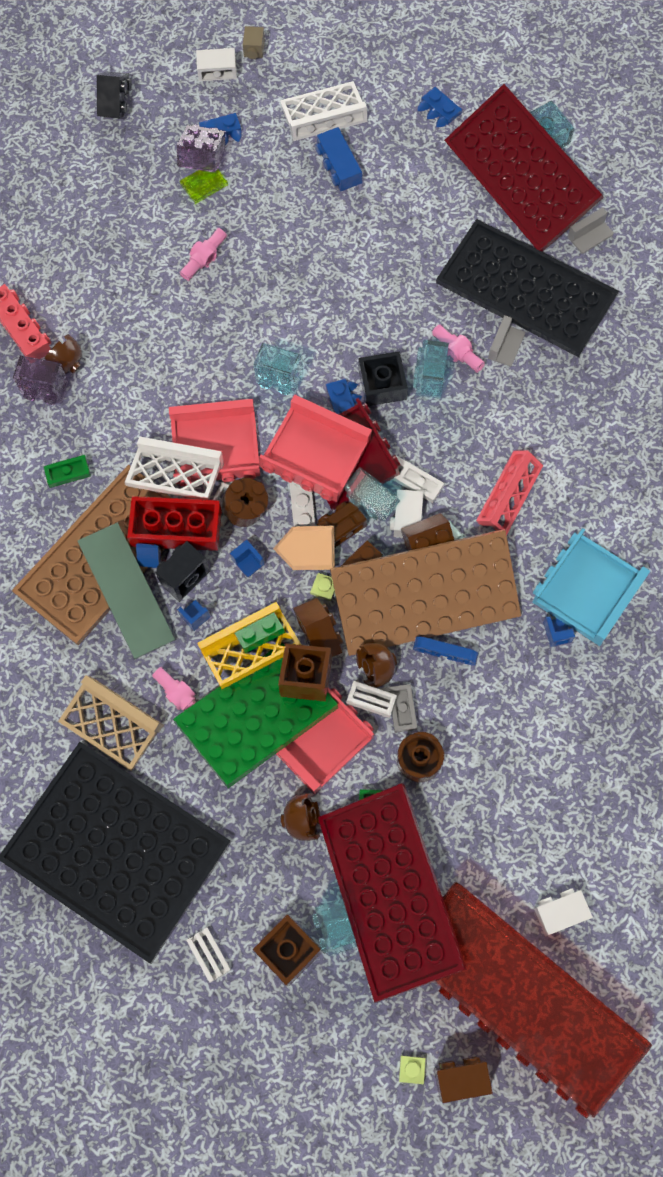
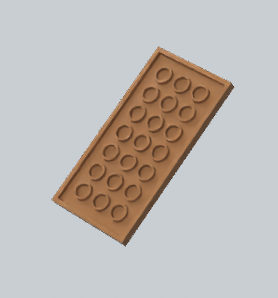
[12,464,172,646]
[330,529,521,656]

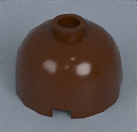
[41,334,82,376]
[356,643,397,688]
[281,793,320,841]

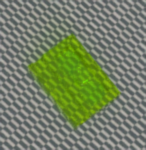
[180,162,228,204]

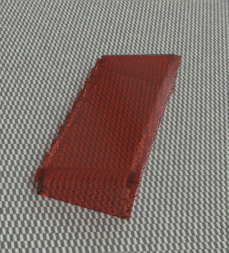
[430,881,653,1119]

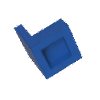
[230,540,265,577]
[177,600,211,631]
[543,616,575,647]

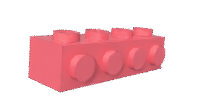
[0,284,52,365]

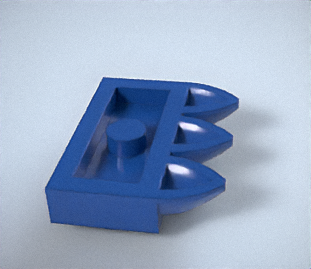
[418,87,462,127]
[199,113,242,149]
[326,379,363,414]

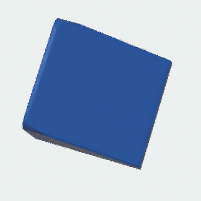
[136,543,161,568]

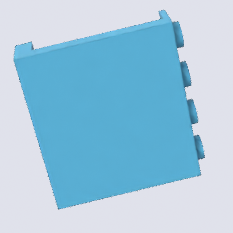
[532,528,650,646]

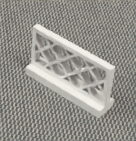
[280,81,368,141]
[125,437,224,500]

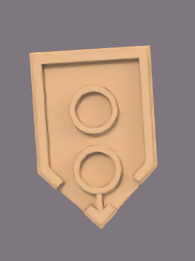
[273,526,335,570]

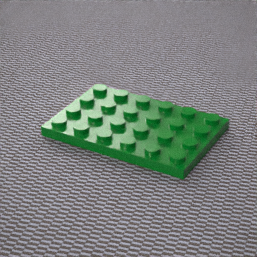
[173,643,338,789]

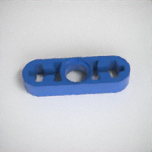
[413,637,478,665]

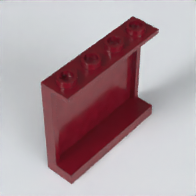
[327,398,401,511]

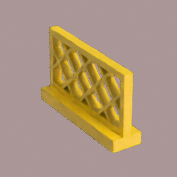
[197,602,301,689]

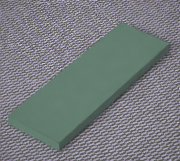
[77,522,175,659]

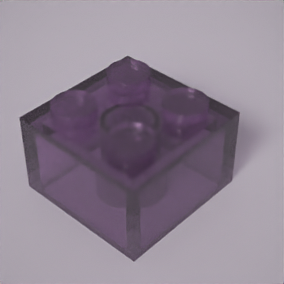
[177,124,225,173]
[13,355,69,405]

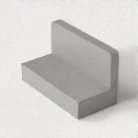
[568,207,614,254]
[488,315,525,367]

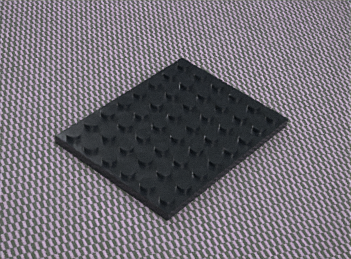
[0,742,231,964]

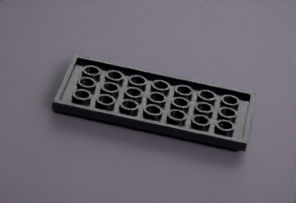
[436,219,619,357]

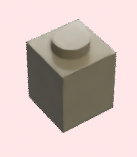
[242,26,265,59]

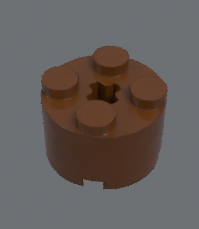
[221,478,268,527]
[397,732,444,783]

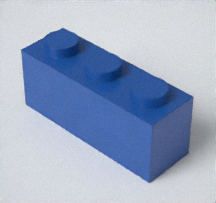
[315,127,362,191]

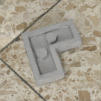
[366,684,417,733]

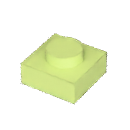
[310,573,335,601]
[399,1056,425,1084]

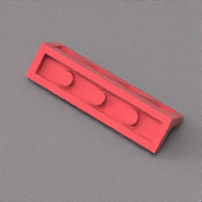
[476,450,543,536]

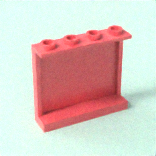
[259,394,372,502]
[169,399,261,487]
[276,688,374,795]

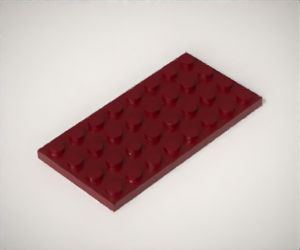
[444,84,604,252]
[318,783,467,1003]

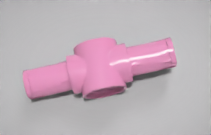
[179,228,227,281]
[432,324,485,373]
[152,667,196,711]

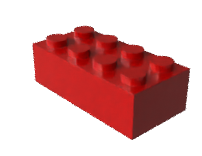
[127,496,222,551]

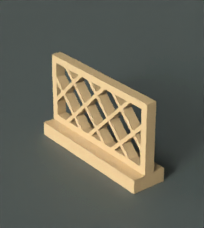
[58,675,164,771]

